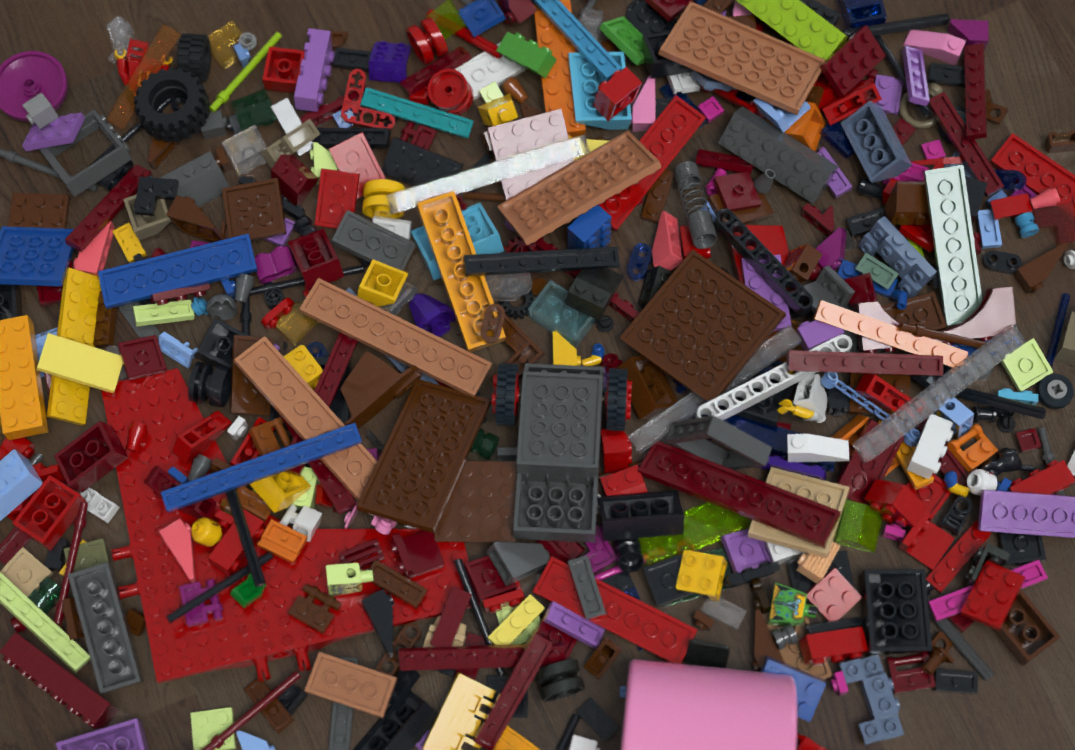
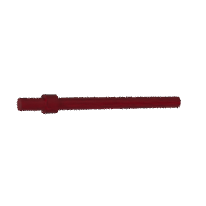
[54,502,88,624]
[202,671,301,750]

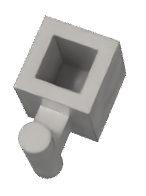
[22,93,59,129]

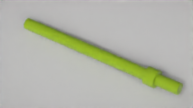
[209,32,282,113]

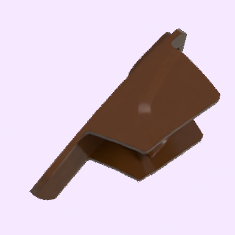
[341,351,422,430]

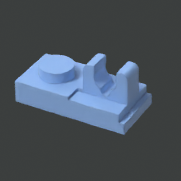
[158,332,197,368]

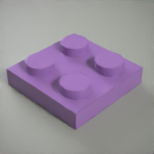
[721,529,772,573]

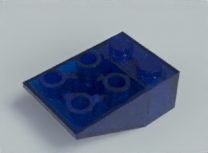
[838,0,887,29]

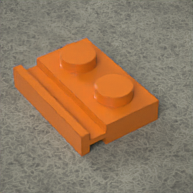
[257,519,308,564]

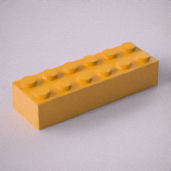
[0,315,48,440]

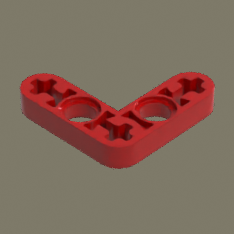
[341,69,395,131]

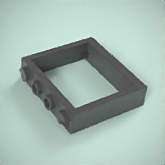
[39,110,132,197]
[665,415,772,470]

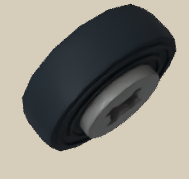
[1037,374,1074,409]

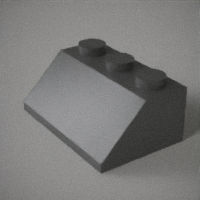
[160,151,229,207]

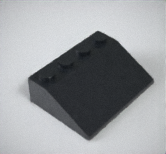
[859,569,932,656]

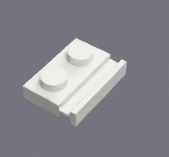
[667,72,701,94]

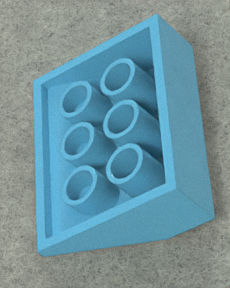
[568,52,632,130]
[411,202,504,280]

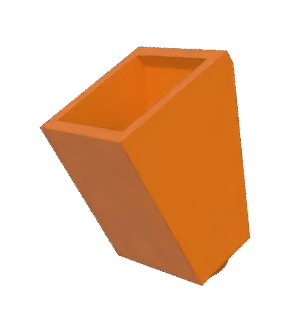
[765,102,826,151]

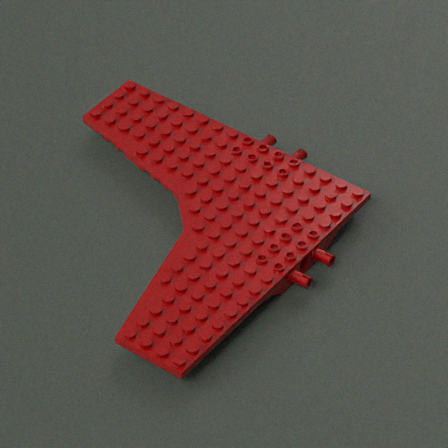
[101,368,480,684]

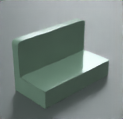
[855,253,899,291]

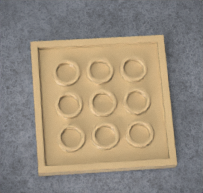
[748,467,850,558]

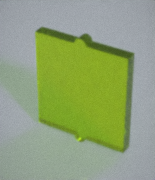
[426,0,465,40]

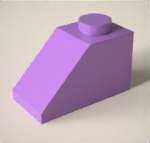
[796,320,844,351]

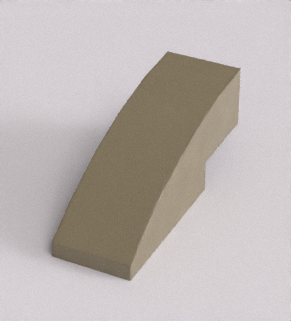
[260,119,320,168]

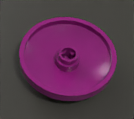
[0,51,68,121]

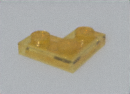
[208,20,243,70]

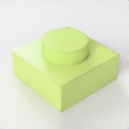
[478,81,503,104]

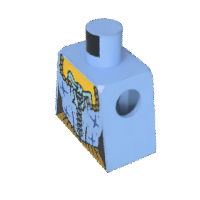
[930,395,974,440]

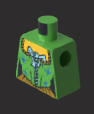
[768,583,817,626]

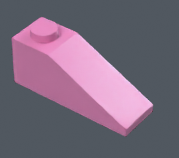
[903,30,966,66]
[630,75,656,131]

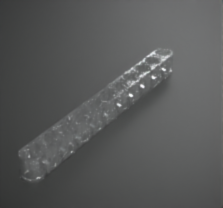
[385,134,590,214]
[852,324,1026,463]

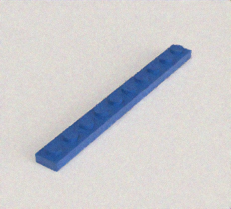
[161,423,362,513]

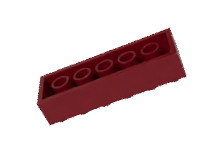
[0,632,119,729]

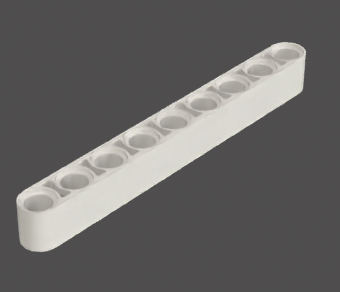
[696,335,852,420]

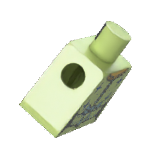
[326,563,374,596]

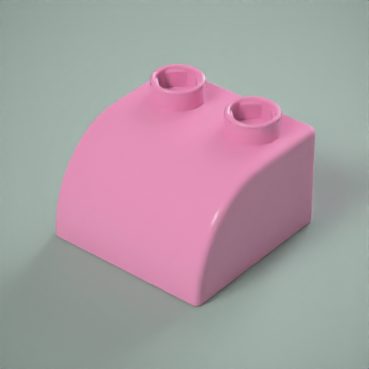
[621,659,797,750]

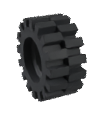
[499,282,534,320]

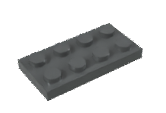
[331,210,416,271]

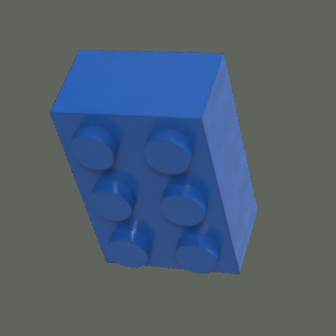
[567,205,612,249]
[760,656,826,722]

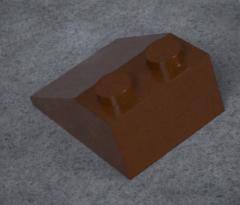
[166,195,226,242]

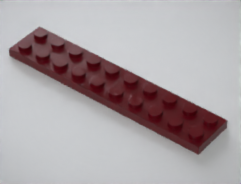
[638,440,841,548]

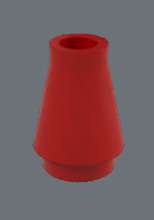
[126,421,148,452]

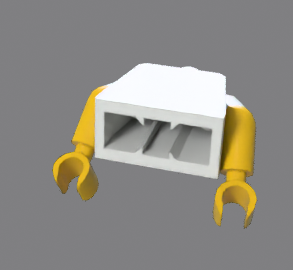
[778,371,828,423]

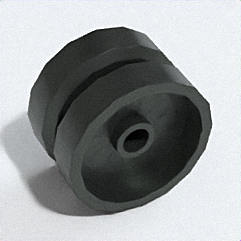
[535,659,585,702]

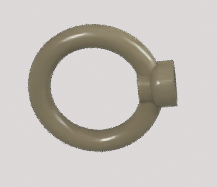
[899,83,944,129]

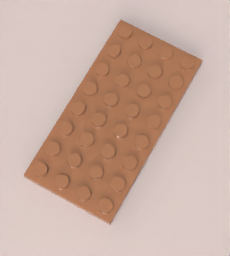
[659,1,826,115]
[497,131,662,245]

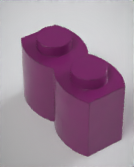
[255,246,298,284]

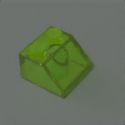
[835,500,882,553]

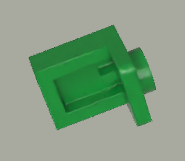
[230,573,266,608]

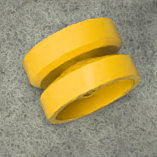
[362,179,405,219]

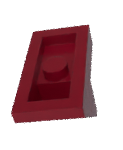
[801,203,834,238]

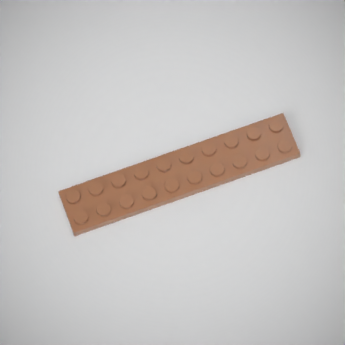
[299,278,492,397]
[234,336,377,502]

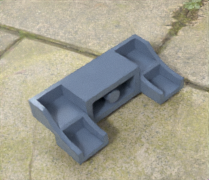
[858,216,937,299]
[839,655,904,745]

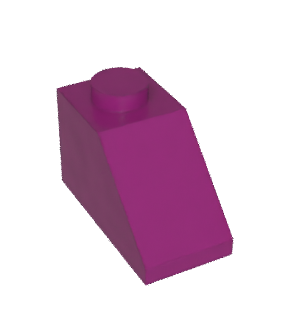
[948,19,989,50]
[815,227,846,271]

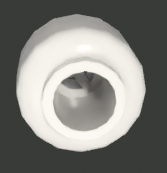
[967,469,997,496]

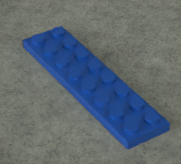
[98,233,258,309]

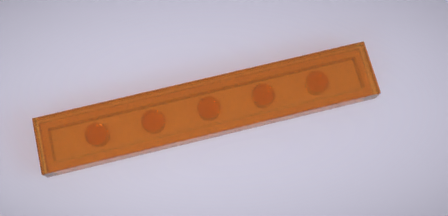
[106,23,180,129]

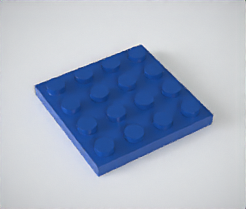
[0,226,74,286]

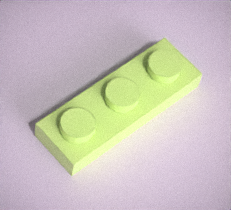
[133,300,195,327]

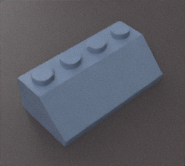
[841,101,912,183]

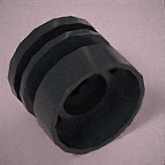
[188,362,231,408]

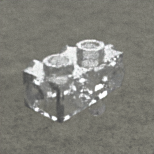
[106,16,139,63]

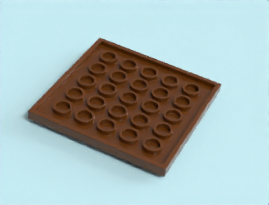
[619,249,786,402]

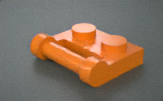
[947,424,999,473]

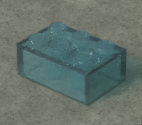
[528,280,597,348]

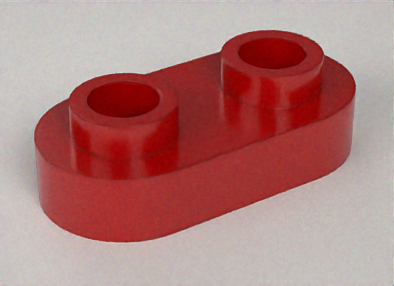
[261,297,296,329]

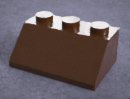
[884,181,931,225]
[616,356,680,420]

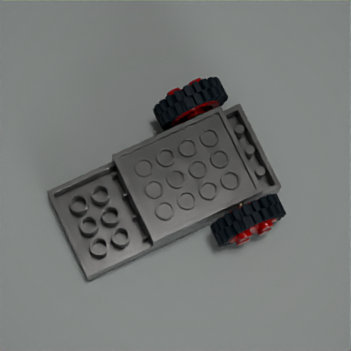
[492,363,632,543]

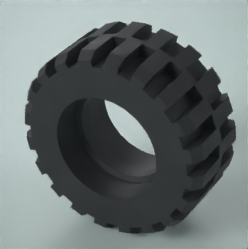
[134,68,210,142]

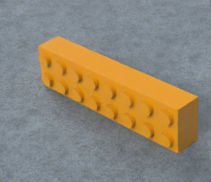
[417,191,506,352]

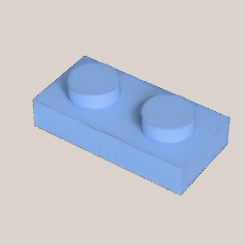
[976,209,1002,249]

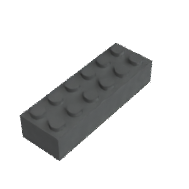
[718,107,838,204]
[68,562,144,694]

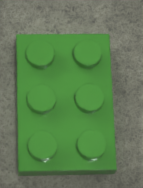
[599,16,645,65]

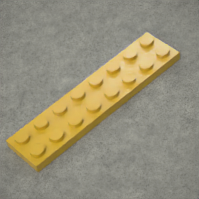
[47,268,101,426]

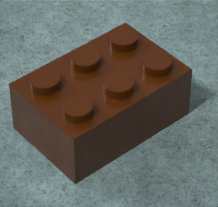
[994,589,1060,666]

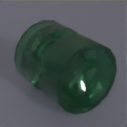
[470,428,500,460]
[28,575,61,614]

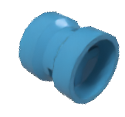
[1014,212,1039,238]

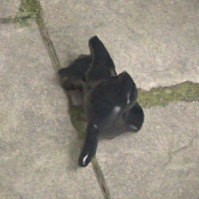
[977,448,1037,478]

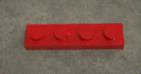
[926,520,992,594]

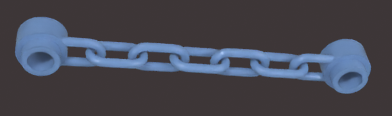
[820,372,921,447]

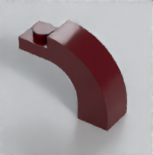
[144,466,218,519]

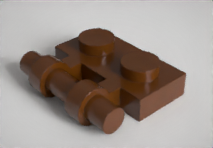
[288,584,342,635]

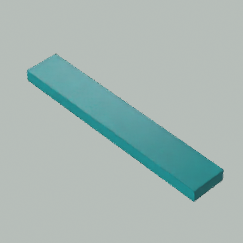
[360,87,474,139]

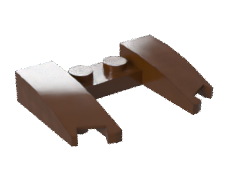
[456,303,545,382]

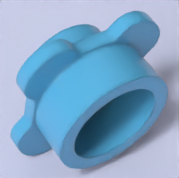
[191,297,209,316]

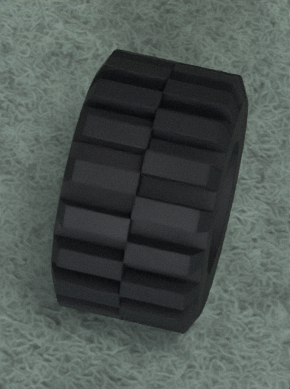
[177,33,211,82]

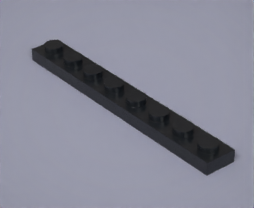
[463,247,620,277]

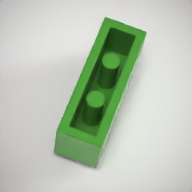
[496,31,557,79]

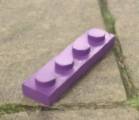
[902,46,930,106]

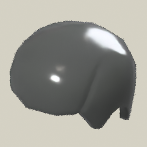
[206,294,237,321]

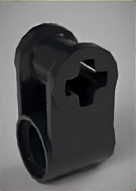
[939,496,972,536]

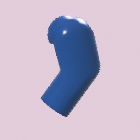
[891,289,908,310]

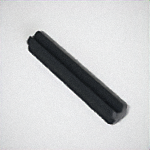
[805,617,864,635]

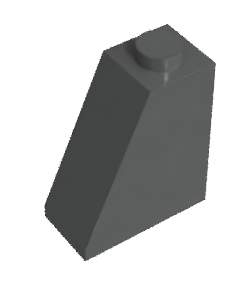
[486,542,550,586]

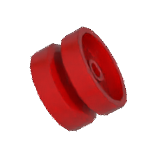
[406,17,448,65]
[427,69,474,115]

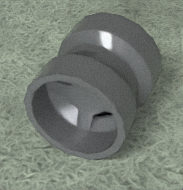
[771,623,798,651]

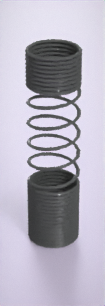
[674,161,718,249]

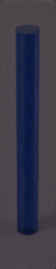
[1046,293,1071,367]

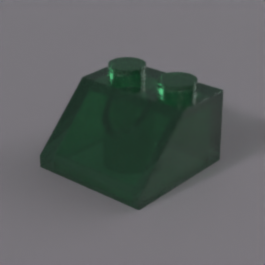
[230,89,277,132]

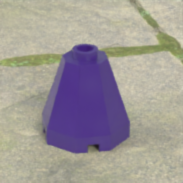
[409,293,456,337]

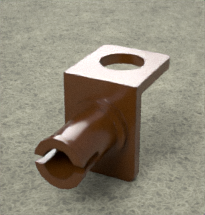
[964,89,1008,124]
[921,631,954,675]

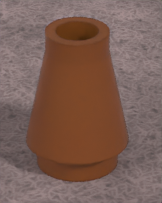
[502,77,529,104]

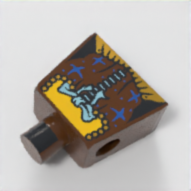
[784,243,823,291]

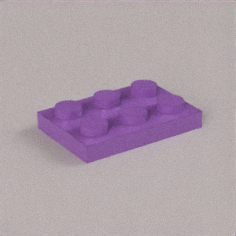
[22,112,85,151]

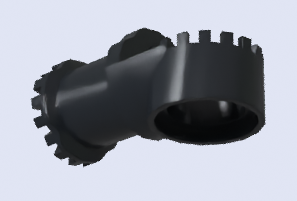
[973,405,1014,423]

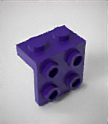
[369,41,411,83]

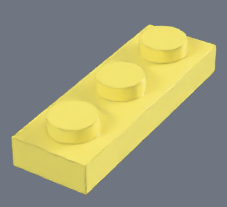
[488,594,545,645]

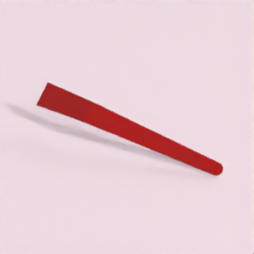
[910,156,962,165]

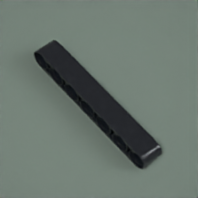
[715,208,813,316]

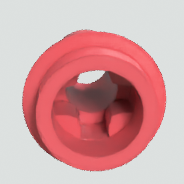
[1030,188,1061,210]

